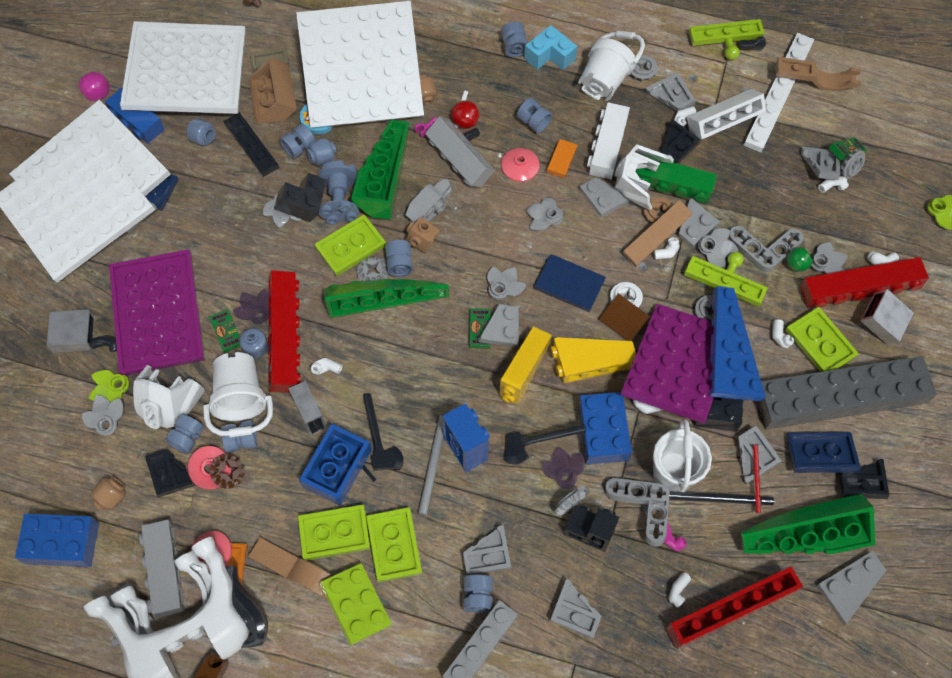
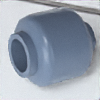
[186,118,216,146]
[306,138,337,166]
[239,328,268,359]

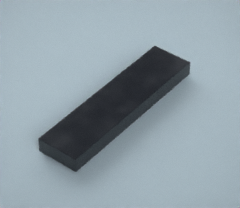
[223,112,279,177]

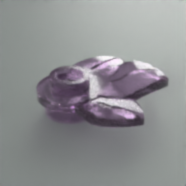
[233,289,268,324]
[542,447,585,489]

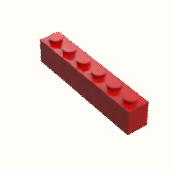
[800,257,929,308]
[268,270,301,393]
[666,566,803,649]

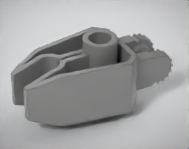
[406,179,452,223]

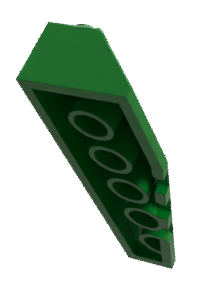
[351,120,410,220]
[324,279,450,318]
[741,494,876,554]

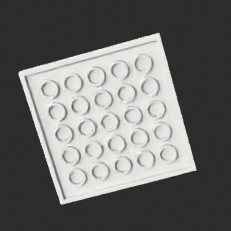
[296,1,424,128]
[120,21,246,114]
[9,100,171,196]
[0,127,155,283]

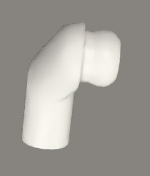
[674,106,696,126]
[818,176,849,193]
[654,237,680,260]
[867,251,899,265]
[772,320,794,348]
[310,358,343,375]
[633,399,663,414]
[669,573,691,607]

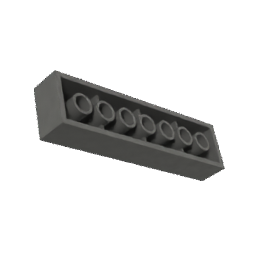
[757,356,937,430]

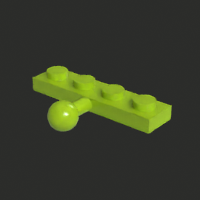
[689,19,765,60]
[684,252,768,307]

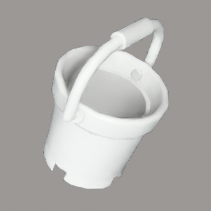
[578,31,645,101]
[203,352,273,438]
[653,419,712,492]

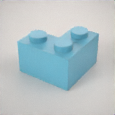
[524,25,578,70]

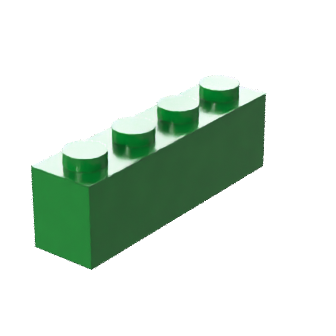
[636,160,717,203]

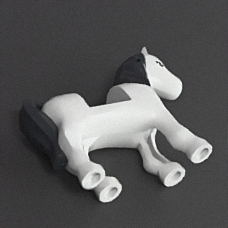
[83,537,268,678]

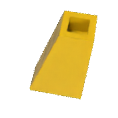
[500,326,552,405]
[551,337,637,384]

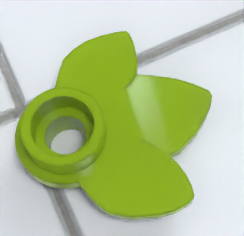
[927,195,952,230]
[88,370,130,402]

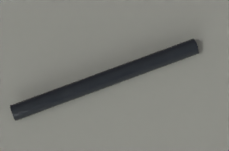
[669,491,774,506]

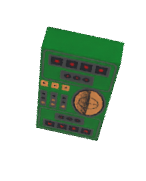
[829,137,868,161]
[470,308,491,349]
[209,309,240,353]

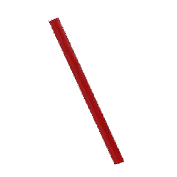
[753,445,761,513]

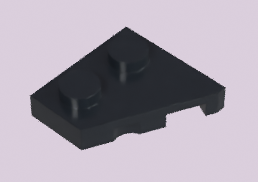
[662,119,701,164]
[145,449,197,498]
[840,459,890,499]

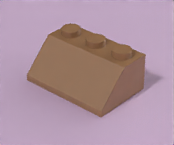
[249,57,297,124]

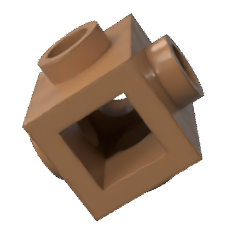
[406,217,440,253]

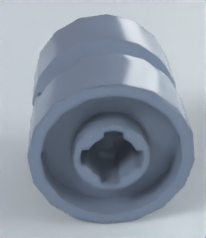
[501,21,528,57]
[517,98,553,133]
[279,123,316,159]
[385,240,413,277]
[164,414,205,454]
[221,420,258,453]
[463,575,493,613]

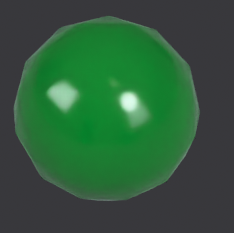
[787,247,813,272]

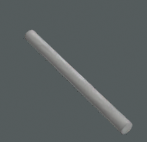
[418,415,444,516]

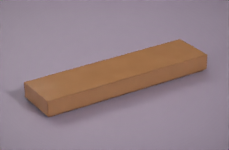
[622,200,693,267]

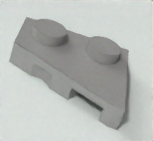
[646,72,695,111]
[801,146,840,180]
[478,304,519,347]
[463,525,511,576]

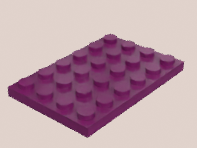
[109,249,205,376]
[621,304,714,424]

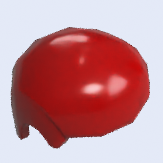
[451,100,480,129]

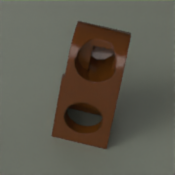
[194,652,229,678]

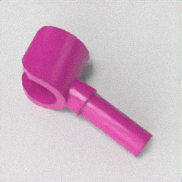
[415,117,437,137]

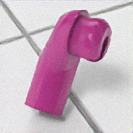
[658,522,687,551]

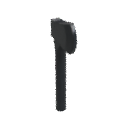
[363,393,404,471]
[505,424,586,465]

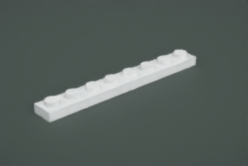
[744,33,815,152]

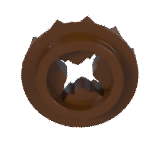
[210,454,245,489]

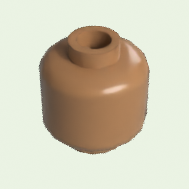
[419,75,437,105]
[91,477,125,510]

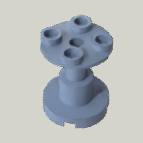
[318,161,359,225]

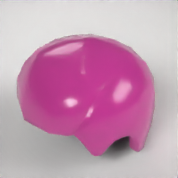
[78,71,110,101]

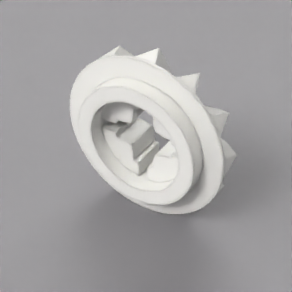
[610,282,643,308]

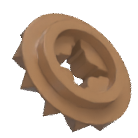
[644,197,673,223]

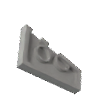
[817,551,886,625]

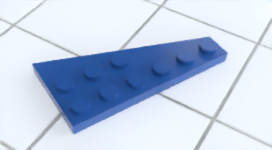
[709,286,766,401]

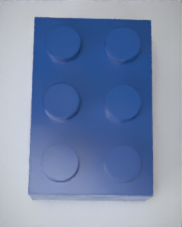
[578,392,632,465]
[442,403,490,473]
[299,424,372,506]
[15,514,99,567]

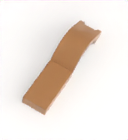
[776,57,861,91]
[248,537,332,601]

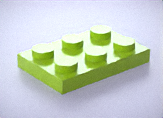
[314,214,386,277]
[785,307,859,372]
[298,505,371,561]
[366,507,422,583]
[320,563,392,646]

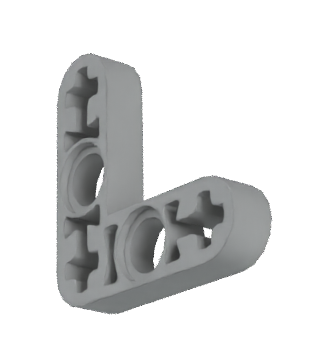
[728,226,803,272]
[605,478,670,547]

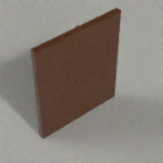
[599,293,650,341]

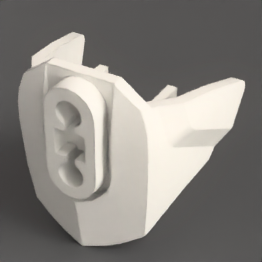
[614,144,674,211]
[133,365,205,429]

